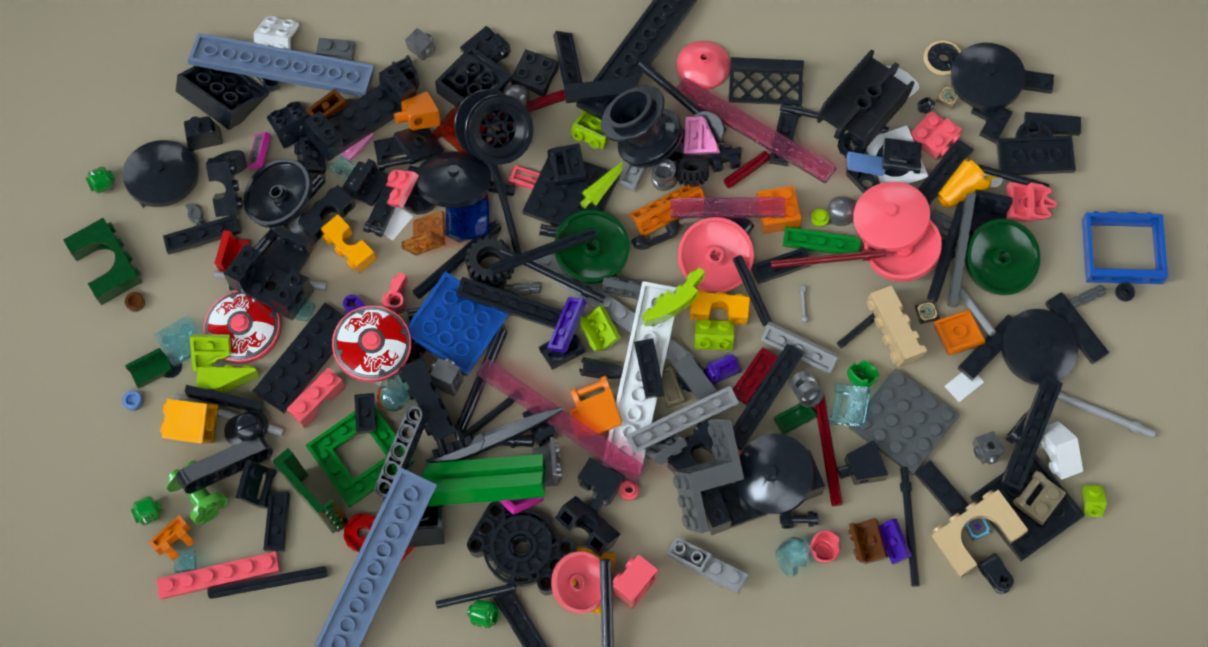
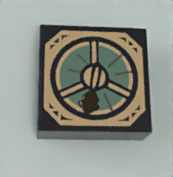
[914,301,940,324]

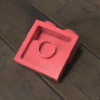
[911,111,962,160]

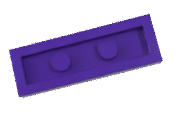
[547,297,587,353]

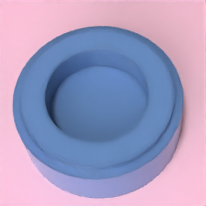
[122,391,143,411]

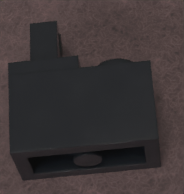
[577,457,624,514]

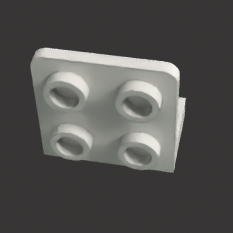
[254,16,299,50]

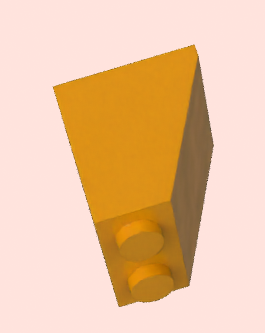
[160,399,218,443]

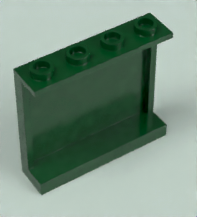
[273,448,348,533]

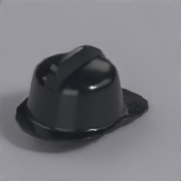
[224,410,269,446]

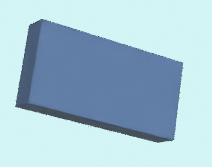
[847,152,885,176]

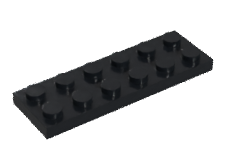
[253,302,345,414]

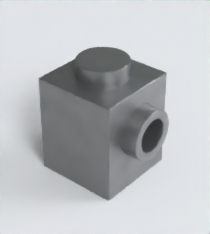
[405,28,435,61]

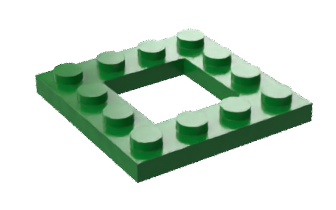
[305,409,415,508]

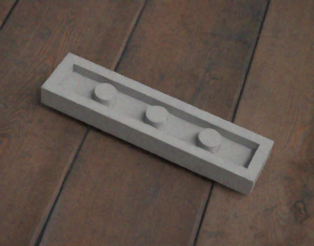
[761,322,839,374]

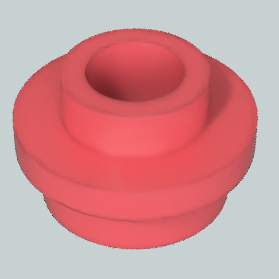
[619,481,639,501]

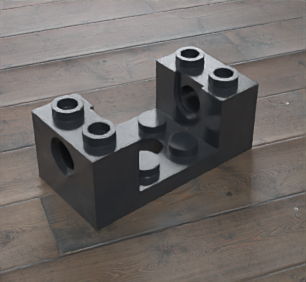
[223,244,314,321]

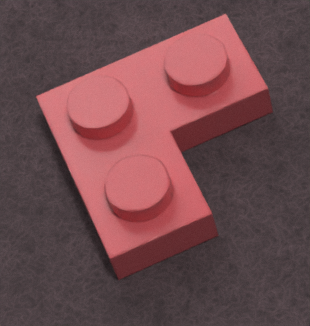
[385,169,419,208]

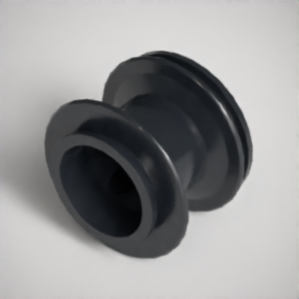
[601,85,683,168]
[454,89,534,165]

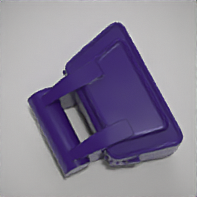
[704,353,742,385]

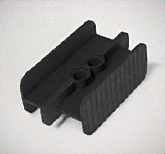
[817,49,915,149]

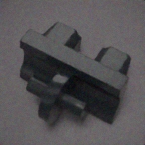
[707,141,742,173]

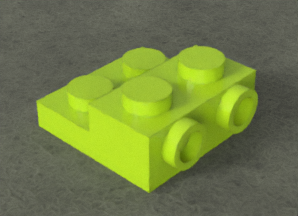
[570,111,610,150]

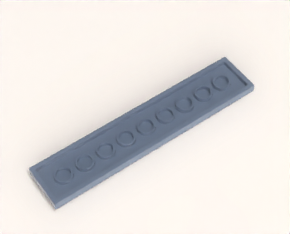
[188,33,374,97]
[314,467,437,647]

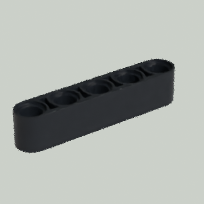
[375,405,429,497]
[176,435,273,494]

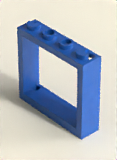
[1082,211,1168,285]

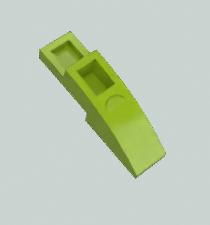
[642,267,705,327]

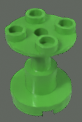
[166,460,228,525]

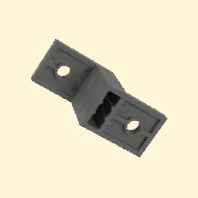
[673,419,744,533]

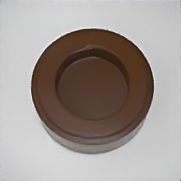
[125,292,145,312]

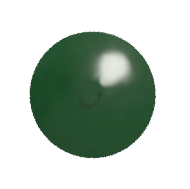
[554,210,630,284]
[965,219,1040,296]

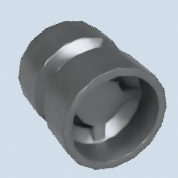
[652,159,676,191]
[790,371,824,407]

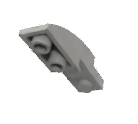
[667,537,749,594]

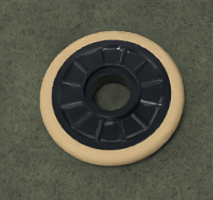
[924,40,961,76]

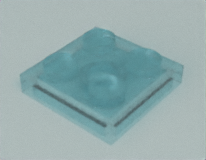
[154,315,199,367]

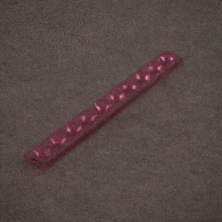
[677,77,836,184]
[476,358,647,484]

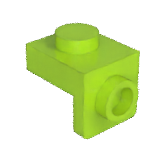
[1081,485,1107,517]

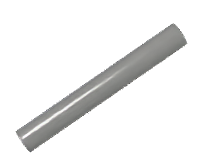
[959,289,996,336]

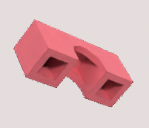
[287,368,346,428]

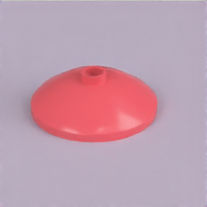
[676,41,730,90]
[551,551,601,614]

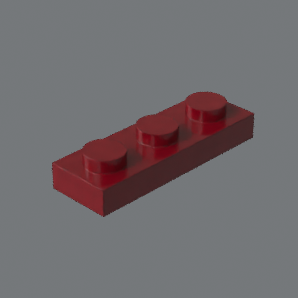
[732,347,778,405]

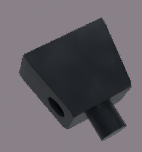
[184,116,223,151]
[837,440,888,485]

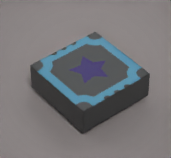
[965,518,991,541]

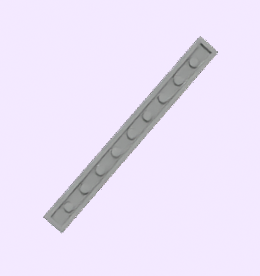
[534,254,695,365]

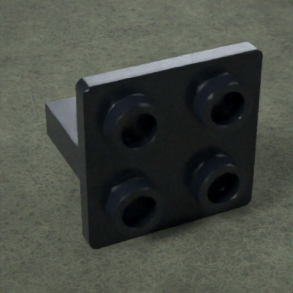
[342,159,389,206]

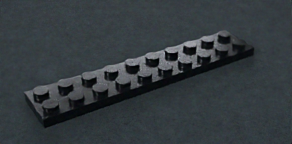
[576,0,698,120]

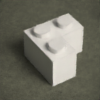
[1039,421,1083,480]

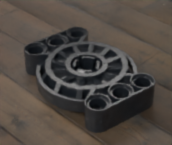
[467,501,576,596]

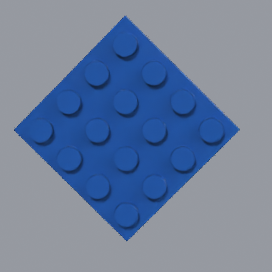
[407,271,509,376]

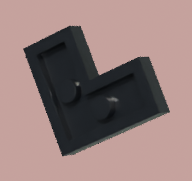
[971,107,1013,144]

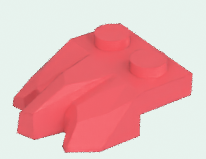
[1007,182,1058,222]

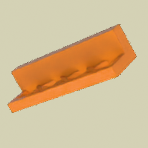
[628,185,706,235]

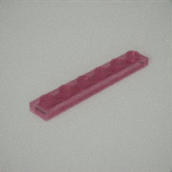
[670,197,785,218]

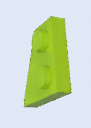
[190,334,231,371]

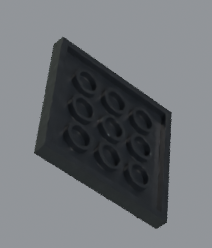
[522,155,620,227]
[970,454,1085,562]

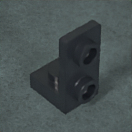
[522,405,557,447]

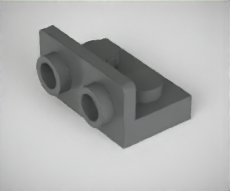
[602,275,643,300]

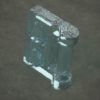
[829,384,871,426]

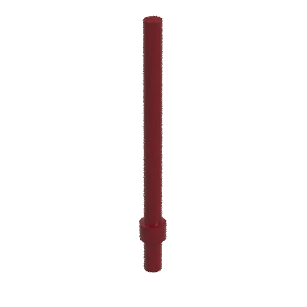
[771,249,886,268]

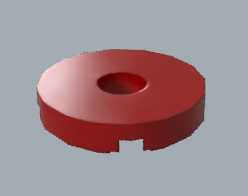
[343,513,376,553]

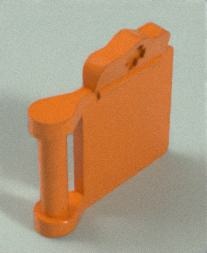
[570,375,622,439]

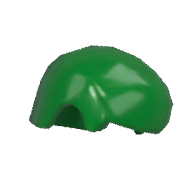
[847,360,879,388]

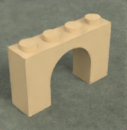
[931,490,1028,578]

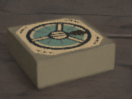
[936,85,959,109]

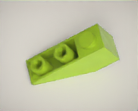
[196,365,260,393]

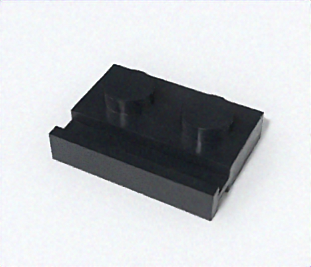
[538,334,586,370]

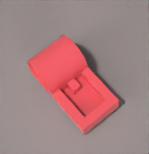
[381,272,408,315]

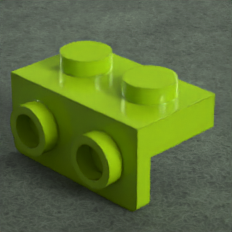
[579,306,621,351]
[694,319,734,351]

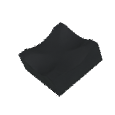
[511,49,559,96]

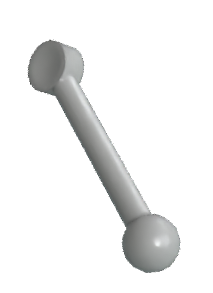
[799,285,809,323]

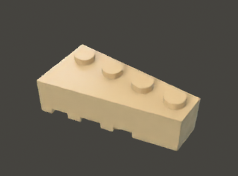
[867,285,927,368]

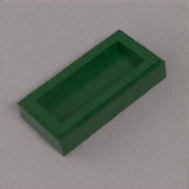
[773,403,817,435]

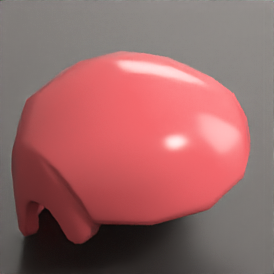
[809,530,840,564]

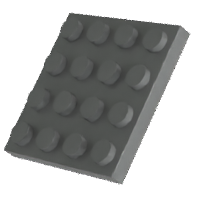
[849,368,959,476]

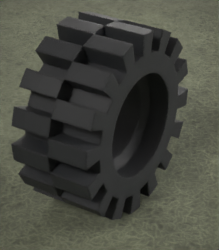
[675,155,709,187]

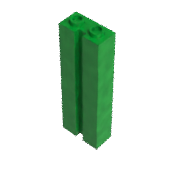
[422,454,546,506]

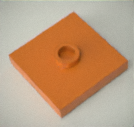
[933,309,985,356]

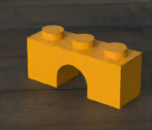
[321,215,377,274]
[690,290,750,325]

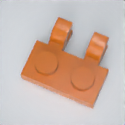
[149,515,195,561]

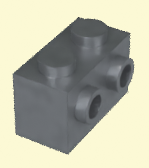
[429,358,463,397]

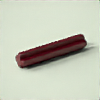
[723,151,770,189]

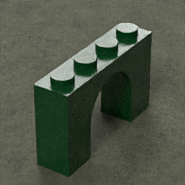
[63,218,142,305]

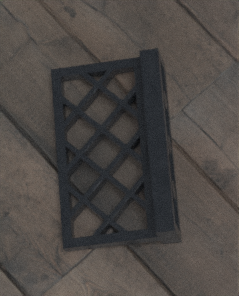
[729,57,804,106]

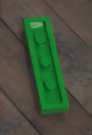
[782,227,860,254]

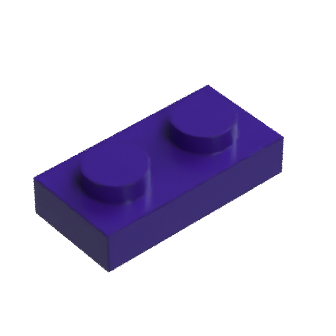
[879,519,912,564]

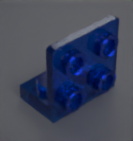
[445,199,489,243]

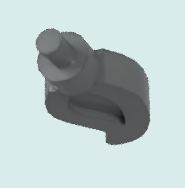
[185,204,203,225]

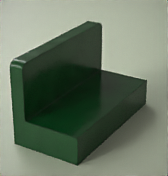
[125,348,174,388]

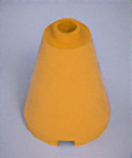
[937,158,991,208]

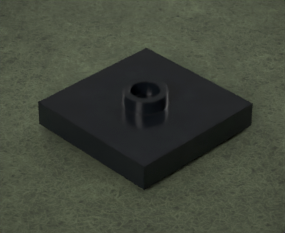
[393,128,444,163]

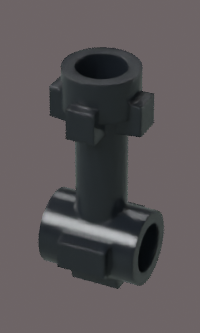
[779,511,818,529]

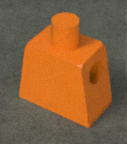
[394,91,440,130]

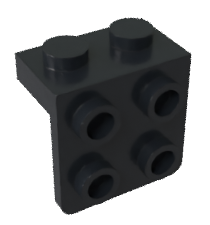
[267,101,309,149]

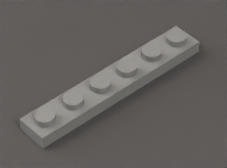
[625,386,739,454]

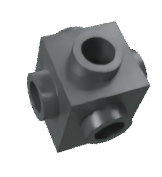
[972,431,1004,465]

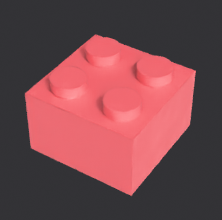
[612,554,658,609]

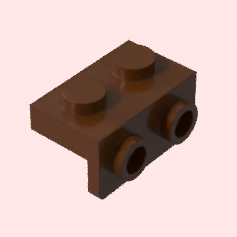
[848,518,888,565]

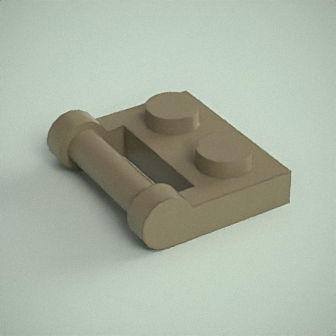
[1013,471,1066,525]

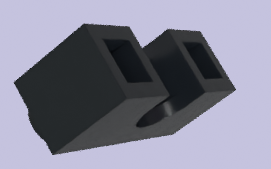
[206,156,243,217]
[297,185,356,243]
[667,419,713,473]
[555,496,621,557]

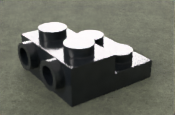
[460,26,511,63]

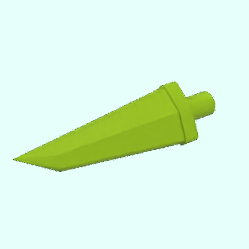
[580,161,623,208]

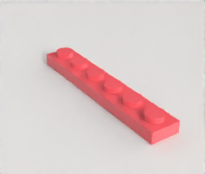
[157,551,280,600]

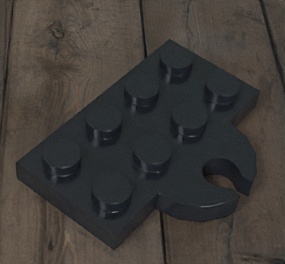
[996,120,1076,175]

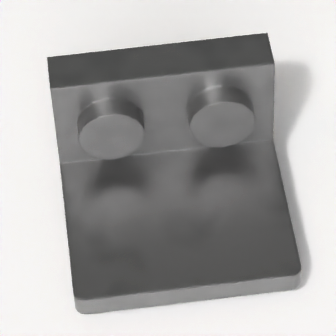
[532,437,562,487]

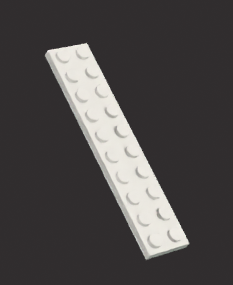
[602,281,676,476]

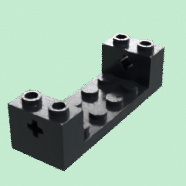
[304,64,416,161]
[701,450,825,536]

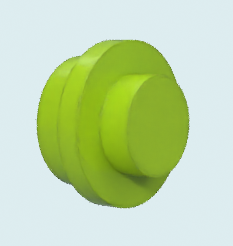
[810,209,829,227]

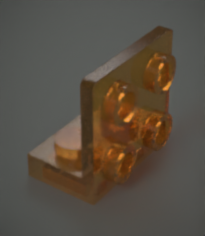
[401,211,445,256]

